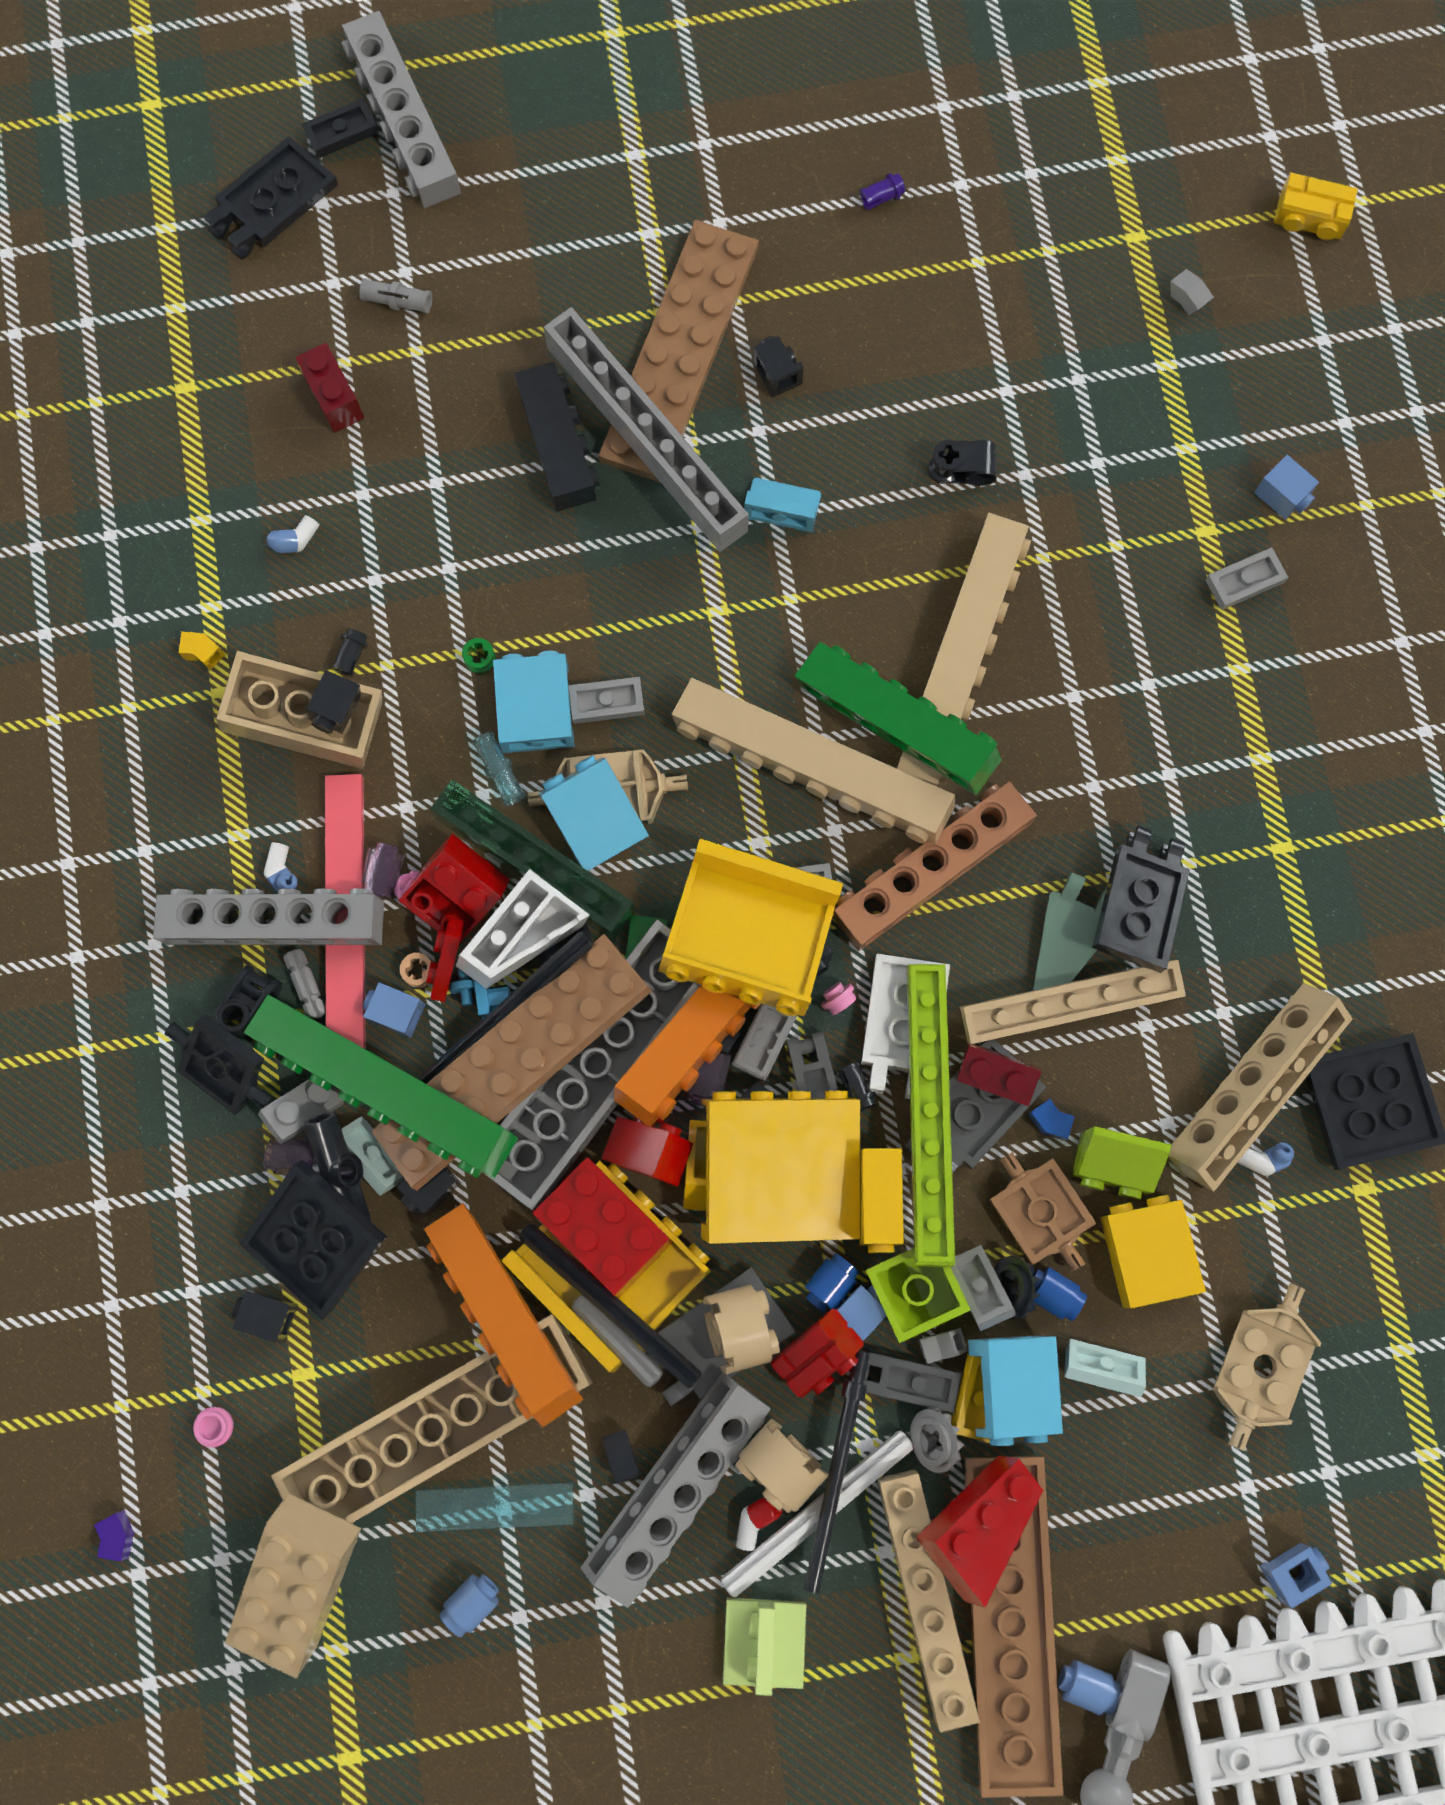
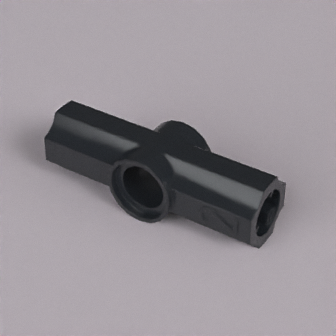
[304,1112,371,1221]

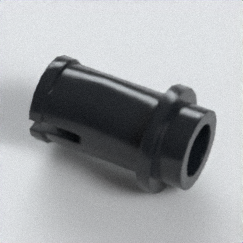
[331,628,368,677]
[837,1062,877,1112]

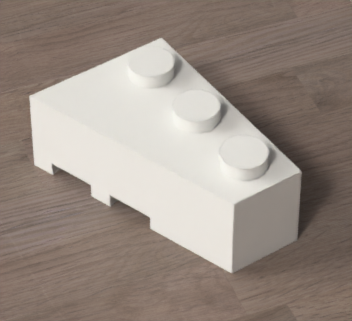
[456,869,589,989]

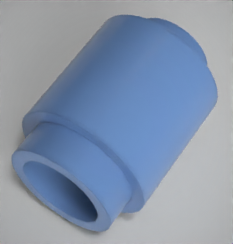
[439,1574,499,1637]
[1057,1660,1121,1715]

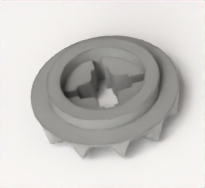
[910,1408,964,1473]

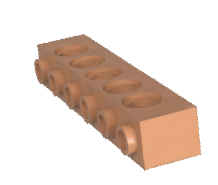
[832,781,1037,951]

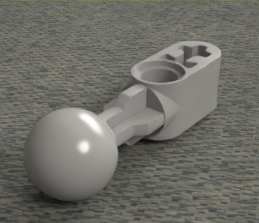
[1080,1649,1171,1805]

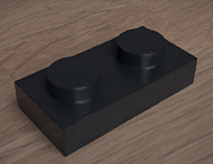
[302,98,379,159]

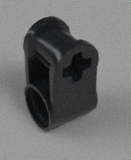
[928,440,997,486]
[215,964,282,1038]

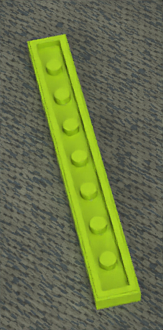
[907,964,955,1267]

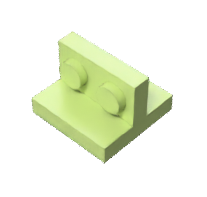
[723,1598,806,1696]

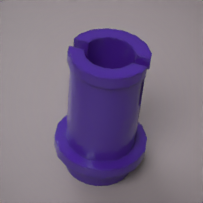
[860,173,905,211]

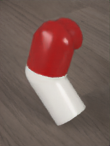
[736,1497,782,1551]

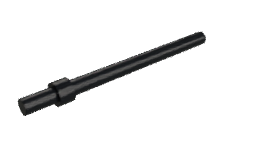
[804,1350,870,1593]

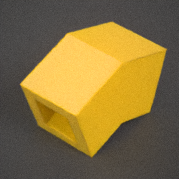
[178,632,225,670]

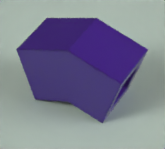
[94,1510,134,1561]

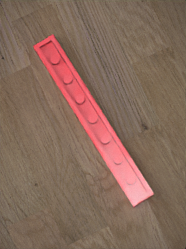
[325,774,366,1050]

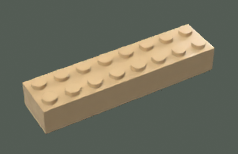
[271,1314,593,1523]

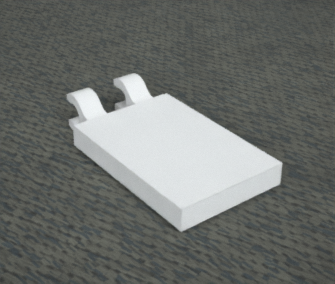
[861,954,950,1099]

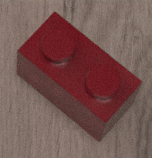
[295,343,365,433]

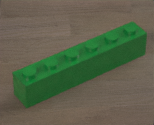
[795,642,1002,796]

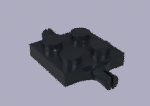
[164,1014,274,1115]

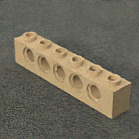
[1168,983,1353,1192]
[877,1469,980,1732]

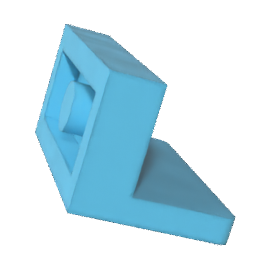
[744,478,821,532]

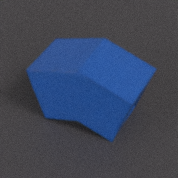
[1028,1099,1075,1141]

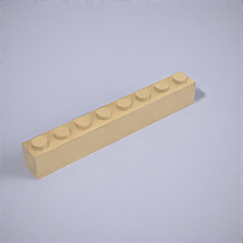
[897,512,1031,786]
[671,678,955,845]

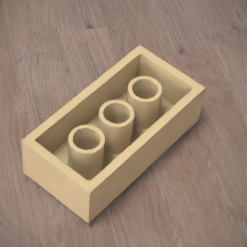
[216,651,382,769]
[225,1493,361,1679]

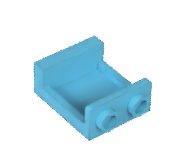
[493,651,575,753]
[538,755,649,872]
[968,1336,1063,1446]

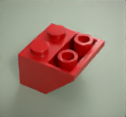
[398,833,510,943]

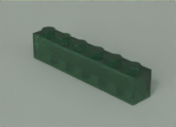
[430,780,635,941]

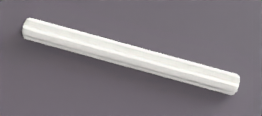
[721,1430,914,1597]

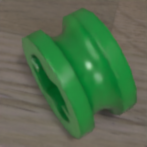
[462,638,496,674]

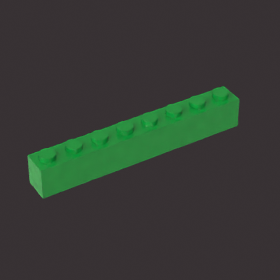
[244,994,518,1179]

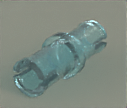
[472,732,526,806]

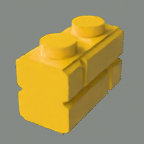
[1274,172,1358,240]

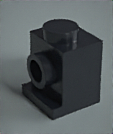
[754,336,804,398]

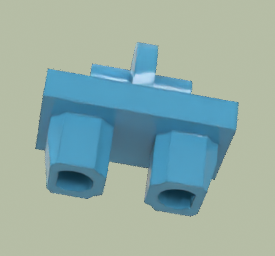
[449,969,510,1019]

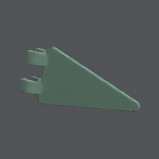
[1032,872,1107,991]

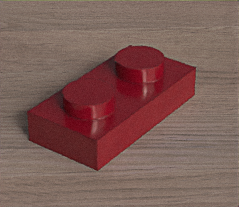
[956,1043,1042,1107]

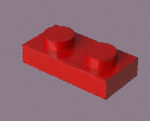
[426,918,464,1002]

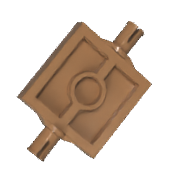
[988,1152,1096,1272]

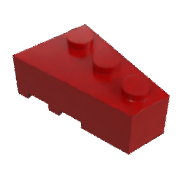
[916,1456,1044,1608]

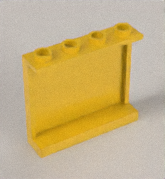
[658,839,843,1017]
[701,1090,860,1243]
[501,1160,711,1373]

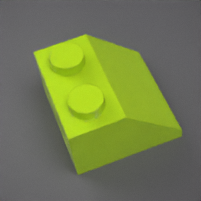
[1071,1126,1171,1200]
[866,1248,971,1343]

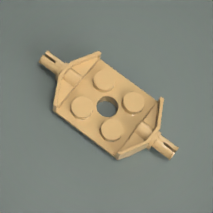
[528,749,688,824]
[1213,1283,1321,1451]

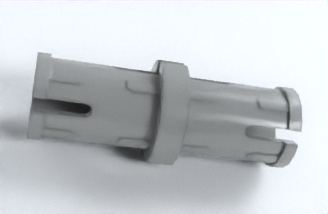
[360,278,432,313]

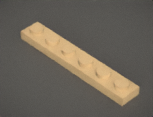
[960,960,1186,1044]

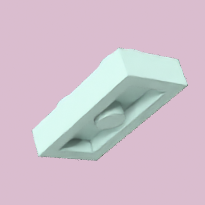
[342,1116,404,1196]
[1065,1339,1146,1397]

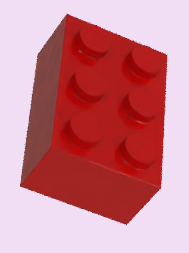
[533,1157,673,1298]

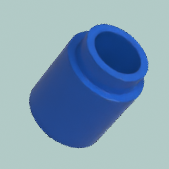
[804,1253,860,1313]
[1033,1267,1087,1321]

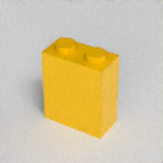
[859,1149,904,1253]
[1100,1195,1206,1308]

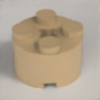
[703,1284,779,1375]
[735,1419,829,1513]

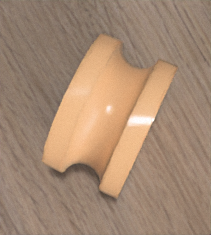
[400,952,432,988]

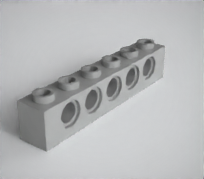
[341,11,461,208]
[153,888,384,945]
[580,1373,771,1608]

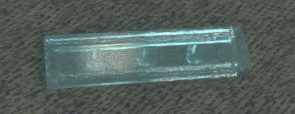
[416,1482,574,1532]

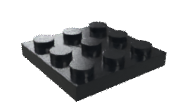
[1306,1033,1445,1170]
[239,1160,387,1320]

